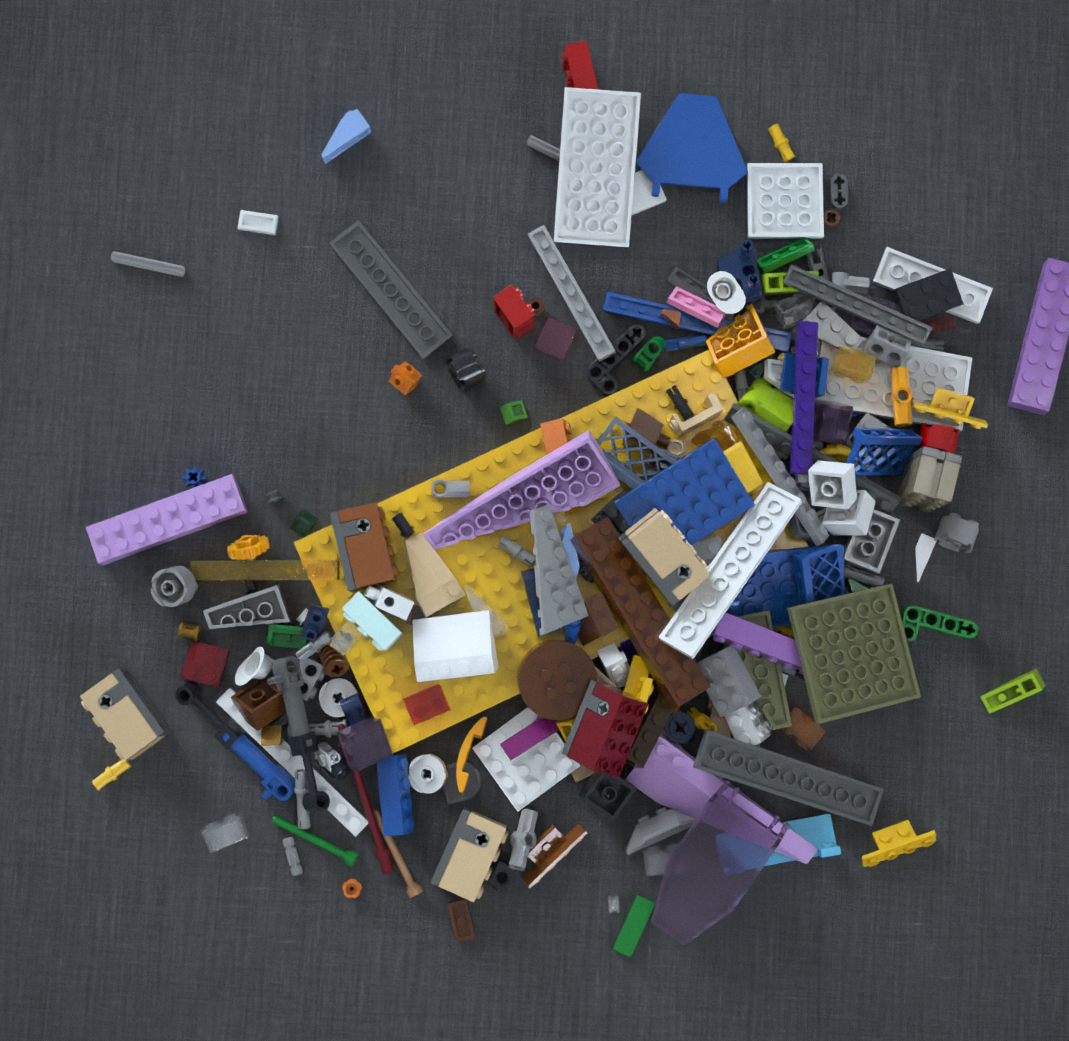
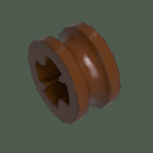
[823,210,840,228]

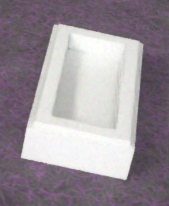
[238,210,279,235]

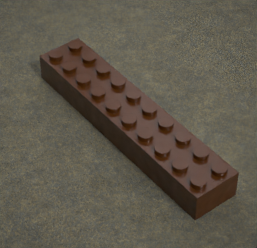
[570,517,711,709]

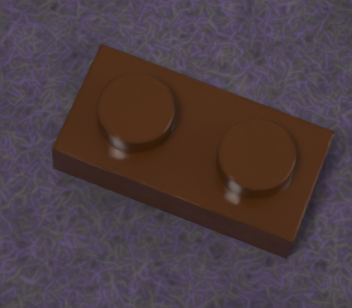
[447,899,475,943]

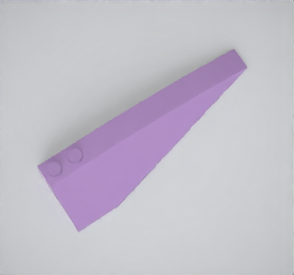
[423,430,621,550]
[625,733,818,864]

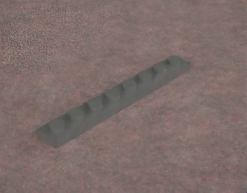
[783,265,932,346]

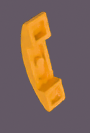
[456,717,488,795]

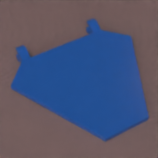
[636,93,748,203]

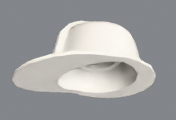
[707,271,745,314]
[235,647,274,686]

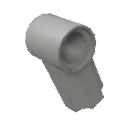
[831,272,870,295]
[431,479,469,499]

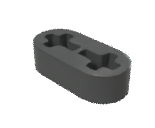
[829,173,848,211]

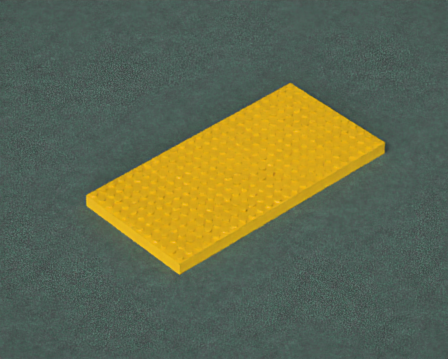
[293,350,808,754]

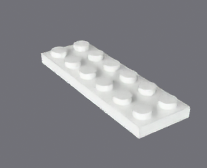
[872,247,993,324]

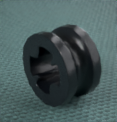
[242,575,257,594]

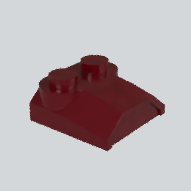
[181,640,230,687]

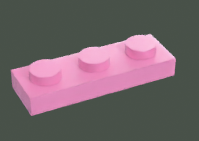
[667,286,726,328]

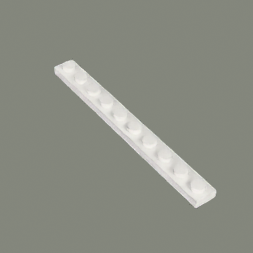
[216,688,368,837]

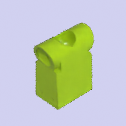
[737,378,794,432]

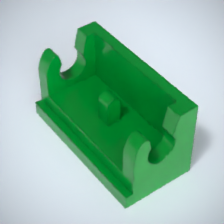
[267,624,309,649]

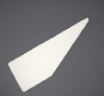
[915,533,937,582]

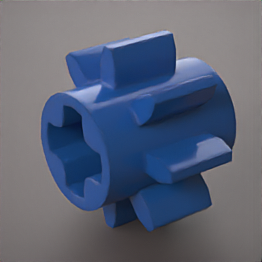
[182,466,208,488]

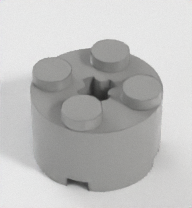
[934,513,979,553]
[151,566,198,607]

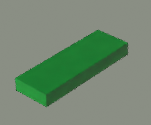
[756,238,815,274]
[613,894,655,958]

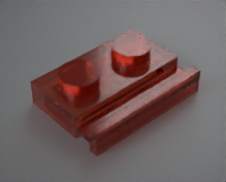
[403,684,450,725]

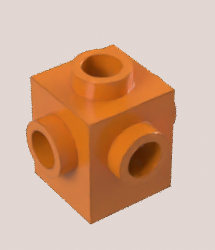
[388,361,423,396]

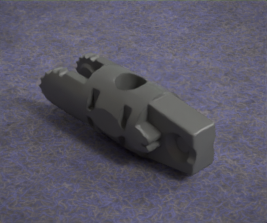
[806,248,830,281]

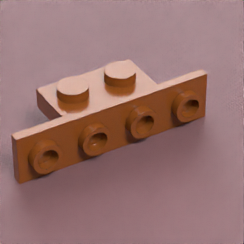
[522,823,588,888]

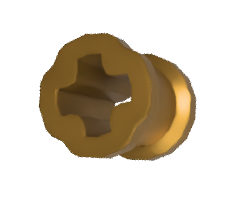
[178,621,202,642]

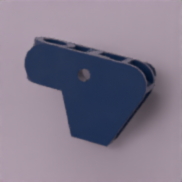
[716,239,762,305]

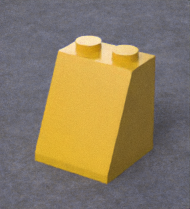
[723,441,763,496]

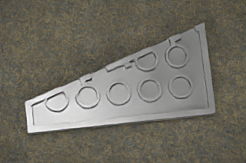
[530,504,589,635]

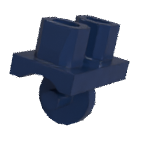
[300,603,329,641]

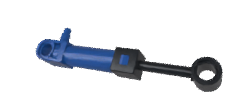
[175,681,295,801]

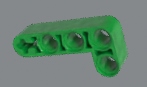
[900,606,978,642]

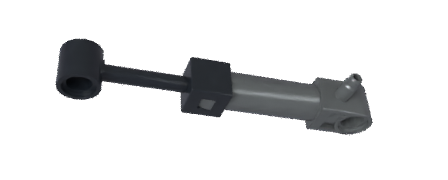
[267,656,330,812]

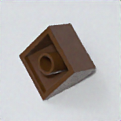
[578,592,619,645]
[231,678,286,731]

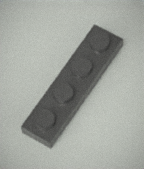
[668,267,736,321]

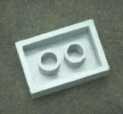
[342,591,404,651]

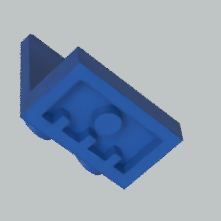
[780,353,829,398]

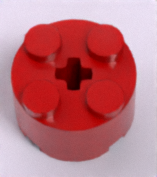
[917,423,960,454]

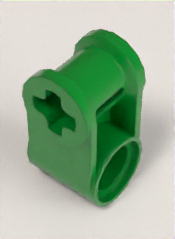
[632,336,666,373]

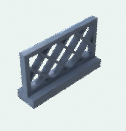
[598,417,677,489]

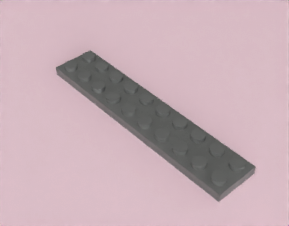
[693,729,884,826]

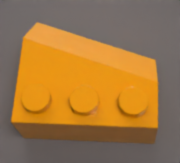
[706,303,775,378]

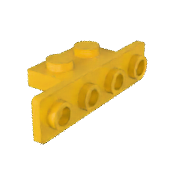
[911,387,988,429]
[624,655,654,714]
[862,820,936,867]

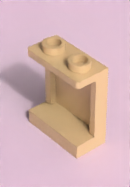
[669,392,723,437]

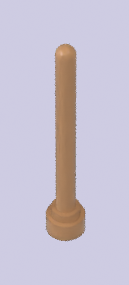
[373,810,423,898]

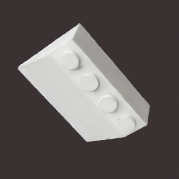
[412,610,499,682]

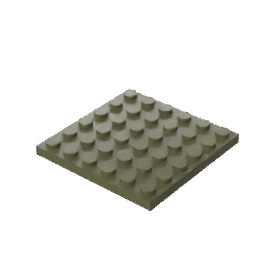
[787,584,921,724]

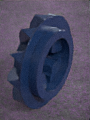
[664,712,695,744]

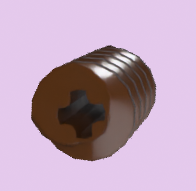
[319,639,349,677]

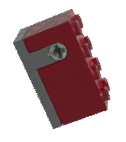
[562,680,649,777]

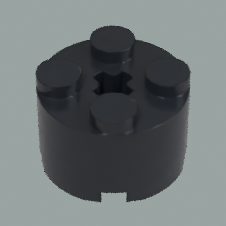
[445,348,486,392]

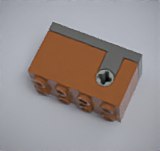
[330,502,399,593]

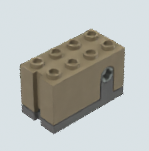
[897,446,962,513]

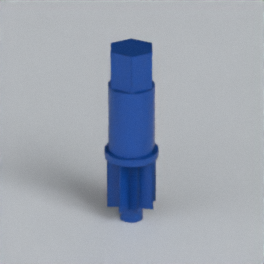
[665,335,707,352]

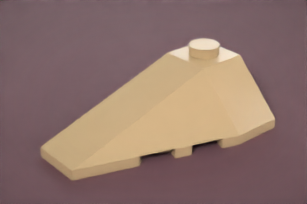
[404,533,465,618]

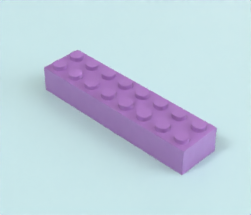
[1007,258,1069,416]

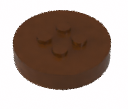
[517,640,597,720]

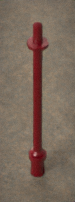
[338,724,395,875]

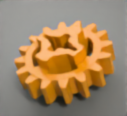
[227,535,270,560]

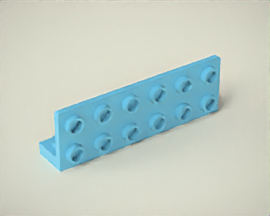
[716,814,841,876]

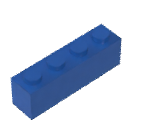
[376,754,414,836]

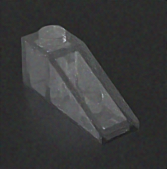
[464,585,509,639]

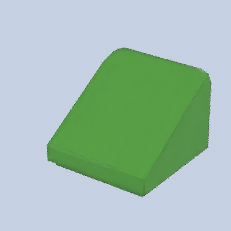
[500,400,528,425]

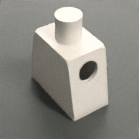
[364,585,414,620]

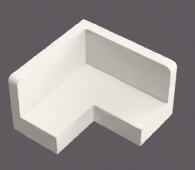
[822,490,875,536]

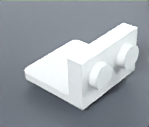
[724,701,771,745]

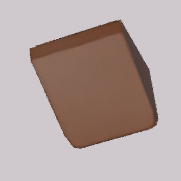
[660,309,681,329]

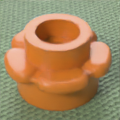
[342,879,362,898]

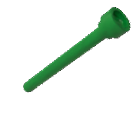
[272,816,359,868]

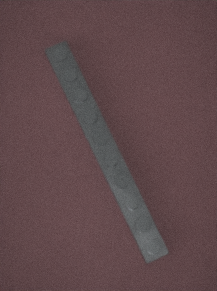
[724,403,901,514]

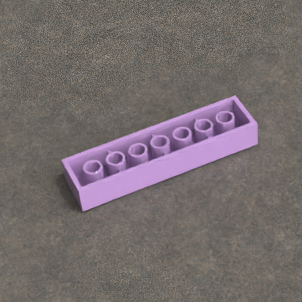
[86,474,248,565]

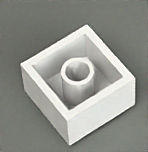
[808,460,857,510]

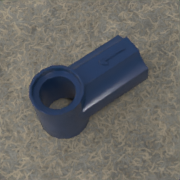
[339,693,370,735]

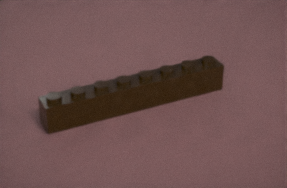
[625,636,710,768]

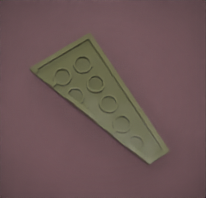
[724,610,792,730]

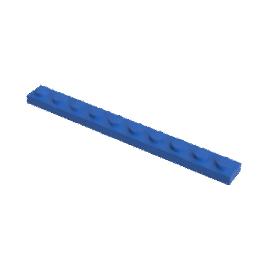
[603,292,792,353]

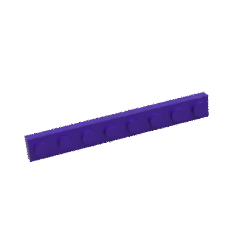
[790,320,818,475]

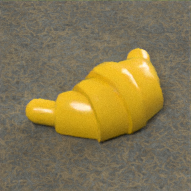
[820,442,858,466]

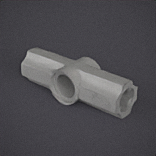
[508,809,538,871]

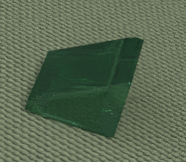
[290,509,318,537]

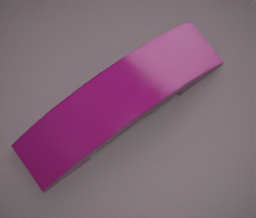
[500,717,560,761]

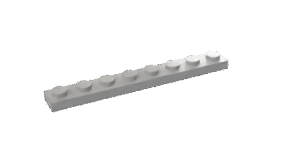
[528,225,616,362]
[731,407,829,546]

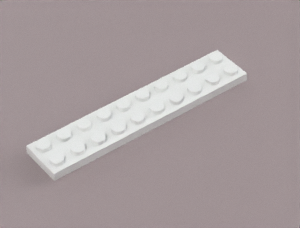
[659,482,802,659]

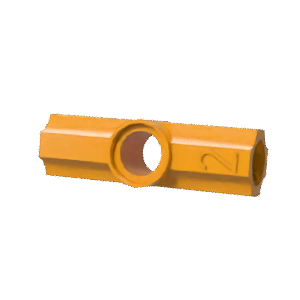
[890,367,912,427]

